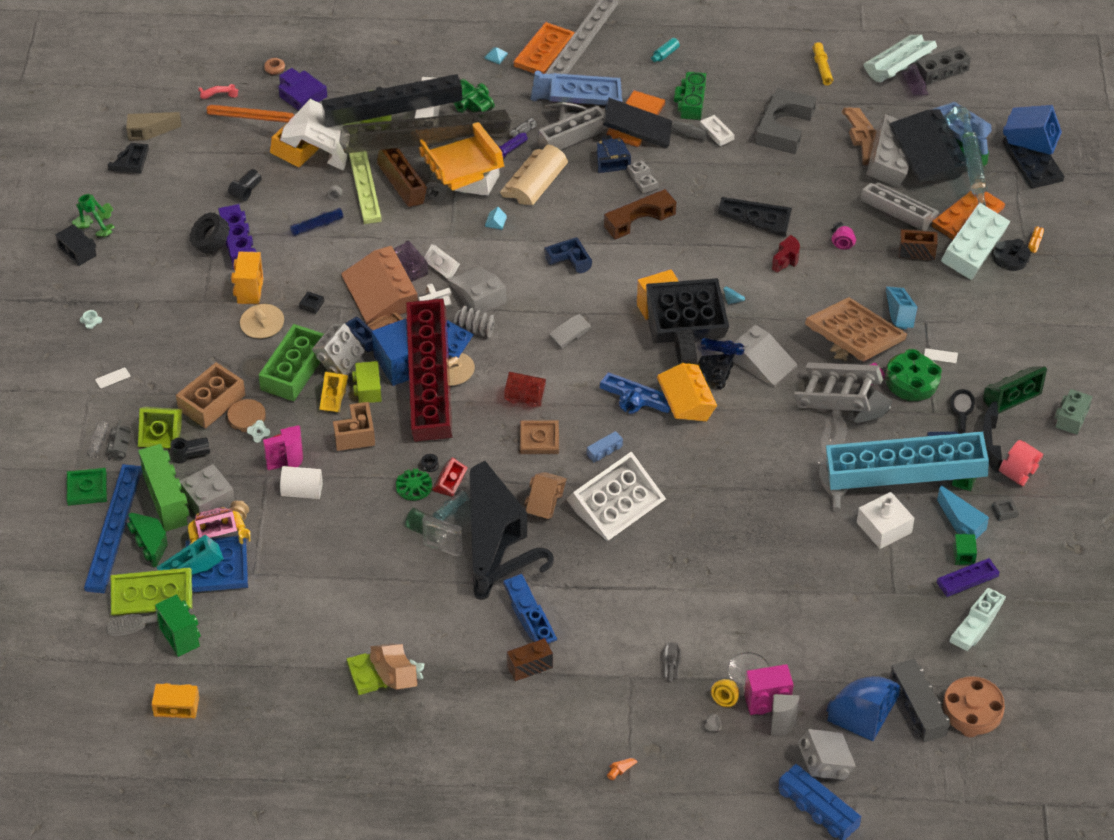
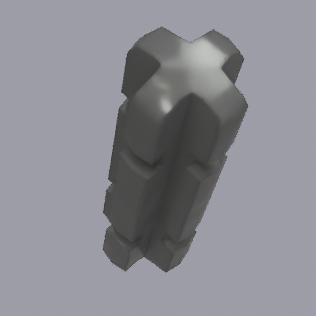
[508,118,537,139]

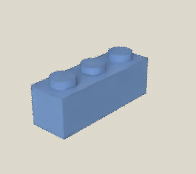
[587,431,623,462]

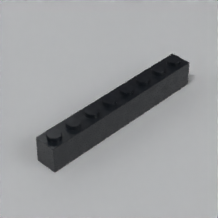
[321,74,463,128]

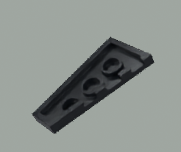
[718,197,792,237]

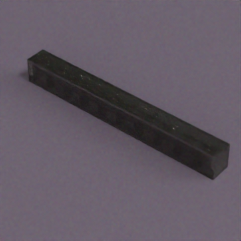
[339,110,512,153]

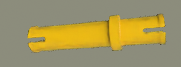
[812,42,833,85]

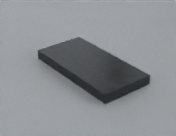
[603,97,672,149]

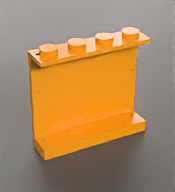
[418,122,504,185]

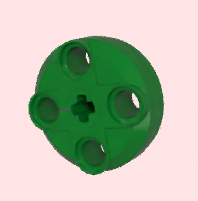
[885,349,942,401]

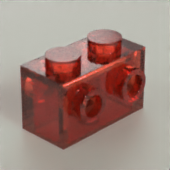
[504,372,546,407]

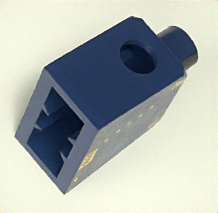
[597,135,631,173]

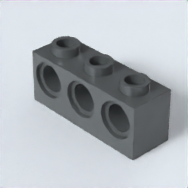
[915,46,971,85]

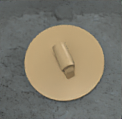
[240,304,284,339]
[449,353,475,386]

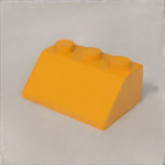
[657,363,717,421]

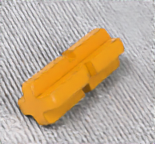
[1028,226,1044,253]

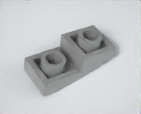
[627,161,659,193]
[550,314,592,349]

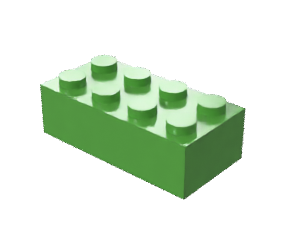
[259,324,324,401]
[138,444,190,532]

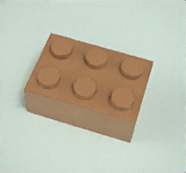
[176,362,245,429]

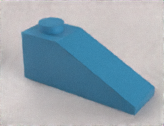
[886,286,918,329]
[937,486,989,539]

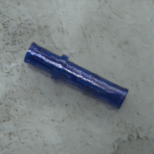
[290,207,344,236]
[701,338,745,355]

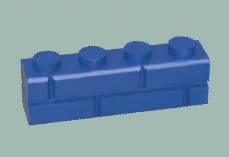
[778,764,861,840]

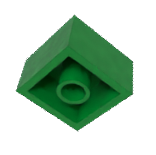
[155,594,201,657]

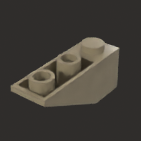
[127,112,182,141]

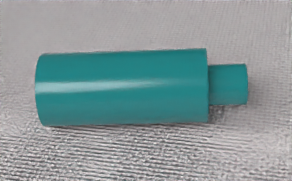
[651,37,680,62]

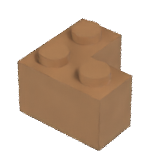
[333,402,375,451]
[525,472,567,519]

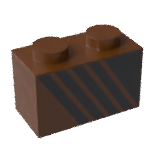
[899,229,938,260]
[507,638,553,682]

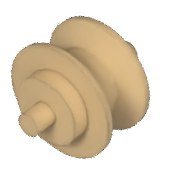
[830,344,849,361]
[229,501,250,521]

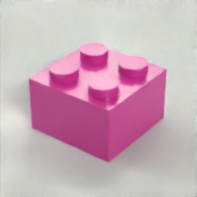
[744,664,794,715]

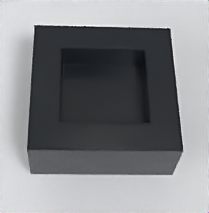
[299,291,324,314]

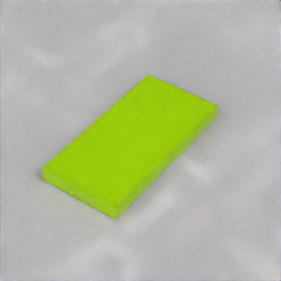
[111,568,192,616]

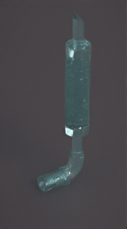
[944,106,987,206]

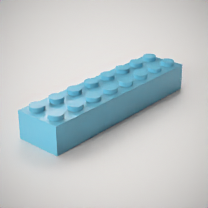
[826,432,989,490]

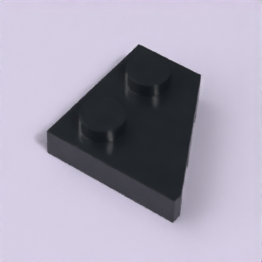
[107,143,149,173]

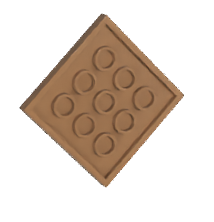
[805,297,907,362]

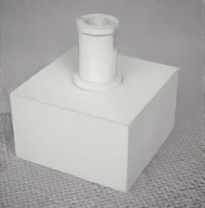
[857,492,914,549]

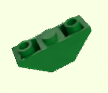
[127,513,168,567]

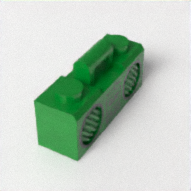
[674,72,706,120]

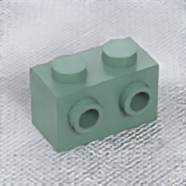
[1054,389,1093,435]

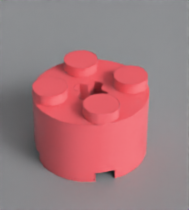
[999,440,1044,487]

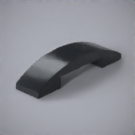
[982,402,1002,473]

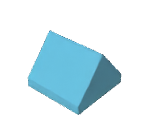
[485,207,507,230]

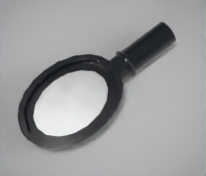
[950,389,975,434]

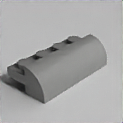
[861,182,939,231]

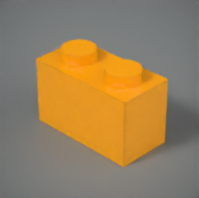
[152,683,199,719]

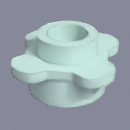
[80,310,102,329]
[247,420,270,443]

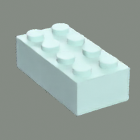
[941,203,1011,280]

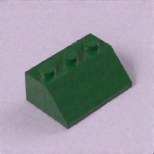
[982,366,1047,414]

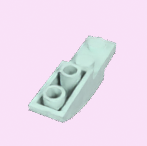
[950,588,1006,651]

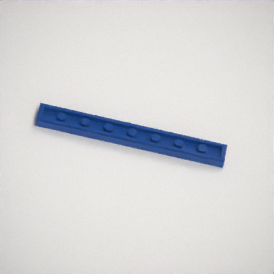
[84,464,142,594]

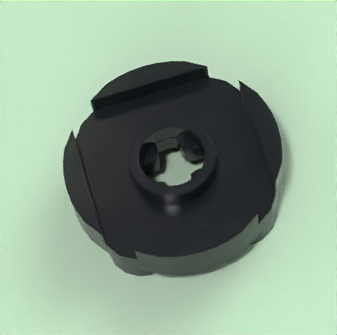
[993,239,1031,271]

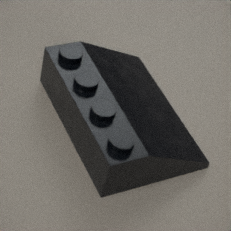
[889,109,970,182]
[646,278,729,344]

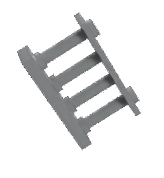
[794,363,883,411]

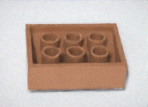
[341,245,418,324]

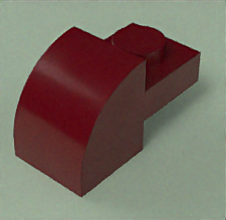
[772,235,800,273]

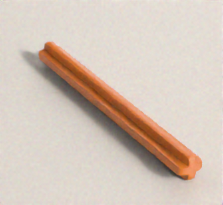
[206,105,294,123]

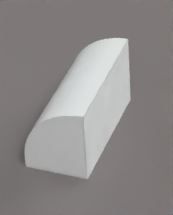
[280,466,323,499]

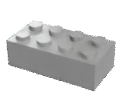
[866,114,909,188]

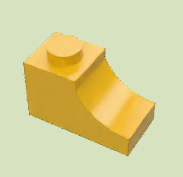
[319,372,348,412]

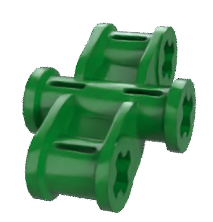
[454,79,495,117]

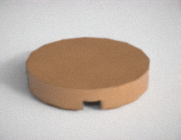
[227,399,266,432]

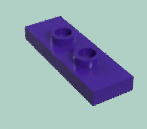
[936,558,1000,597]

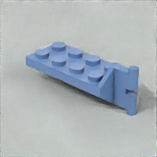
[531,71,622,105]
[931,102,992,155]

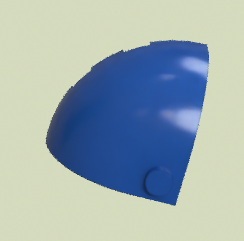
[826,676,900,741]

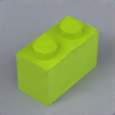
[352,361,382,403]

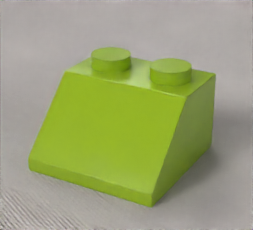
[138,407,182,449]

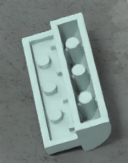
[864,35,937,83]

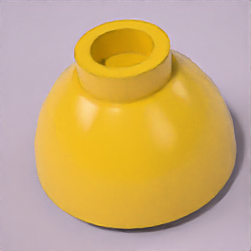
[711,679,739,707]

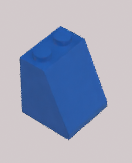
[1003,105,1062,154]
[372,318,409,386]

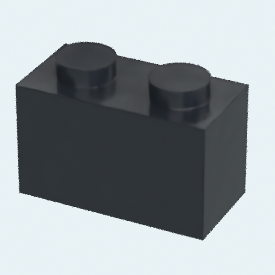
[55,224,97,266]

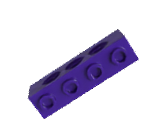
[218,204,256,270]

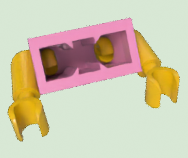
[188,507,251,544]

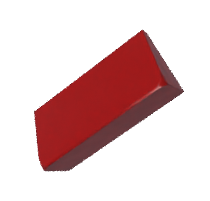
[432,457,468,497]

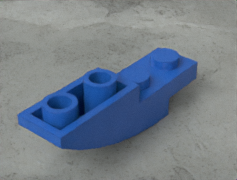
[503,574,557,644]

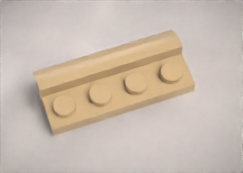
[500,144,568,205]

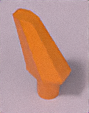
[607,758,637,780]

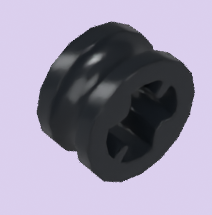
[421,454,439,472]

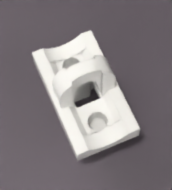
[418,284,451,310]

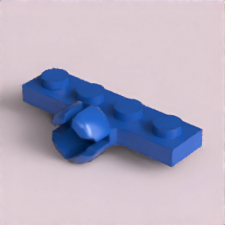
[599,372,671,414]

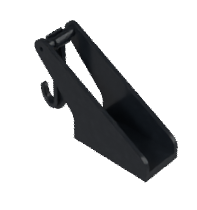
[470,461,554,600]

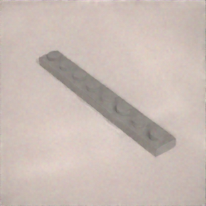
[545,0,618,74]

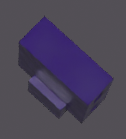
[278,68,328,111]

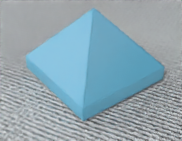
[485,47,508,64]
[723,286,745,304]

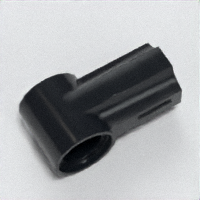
[228,169,262,201]
[170,437,210,463]

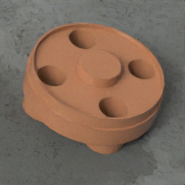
[942,676,1005,737]

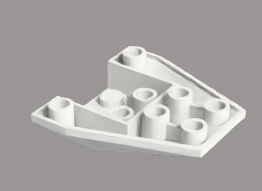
[280,99,348,170]

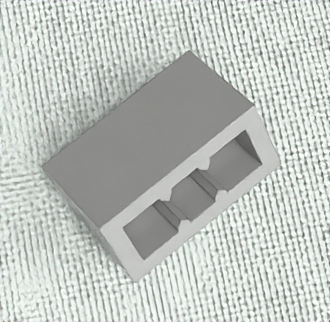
[771,694,799,736]

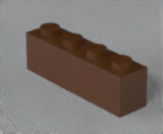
[377,143,427,207]

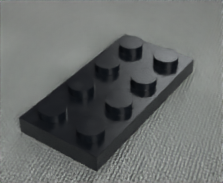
[1002,137,1065,189]

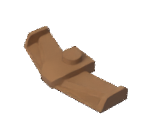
[842,108,876,165]

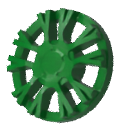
[396,468,432,501]

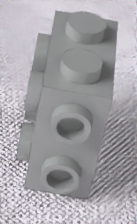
[312,323,365,375]
[797,729,856,780]

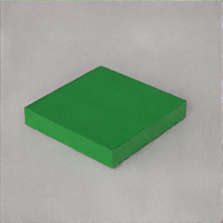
[67,468,107,506]

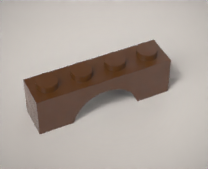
[604,189,677,240]

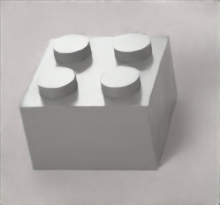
[180,464,235,514]

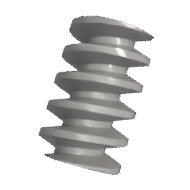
[454,305,495,338]

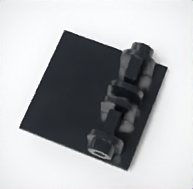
[698,353,735,390]

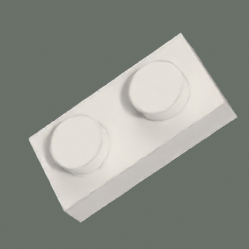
[700,115,734,146]
[423,244,460,279]

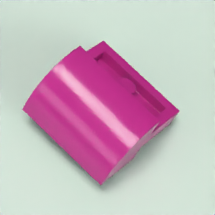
[263,425,303,470]

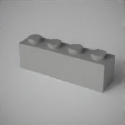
[538,106,606,150]

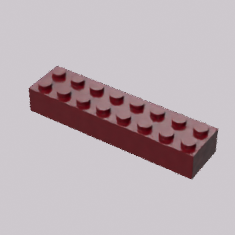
[406,298,453,442]

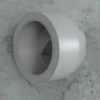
[327,185,342,201]
[704,714,722,732]

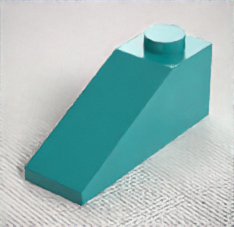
[157,535,224,575]

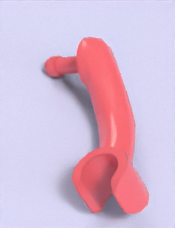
[198,84,238,99]

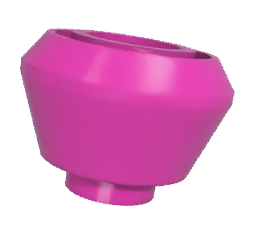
[831,226,856,250]

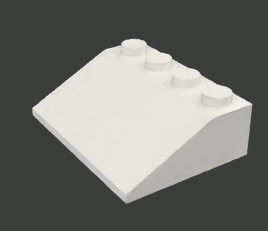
[566,452,666,541]

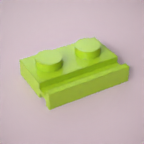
[346,653,387,695]

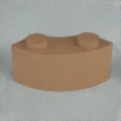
[370,643,417,689]

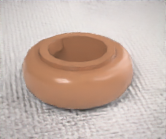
[264,58,285,75]

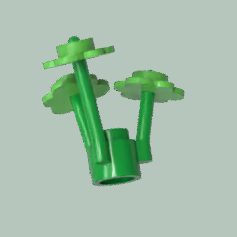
[72,194,114,237]

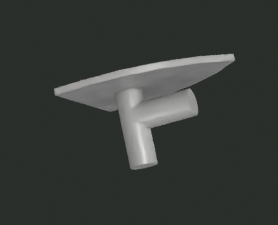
[544,102,587,121]

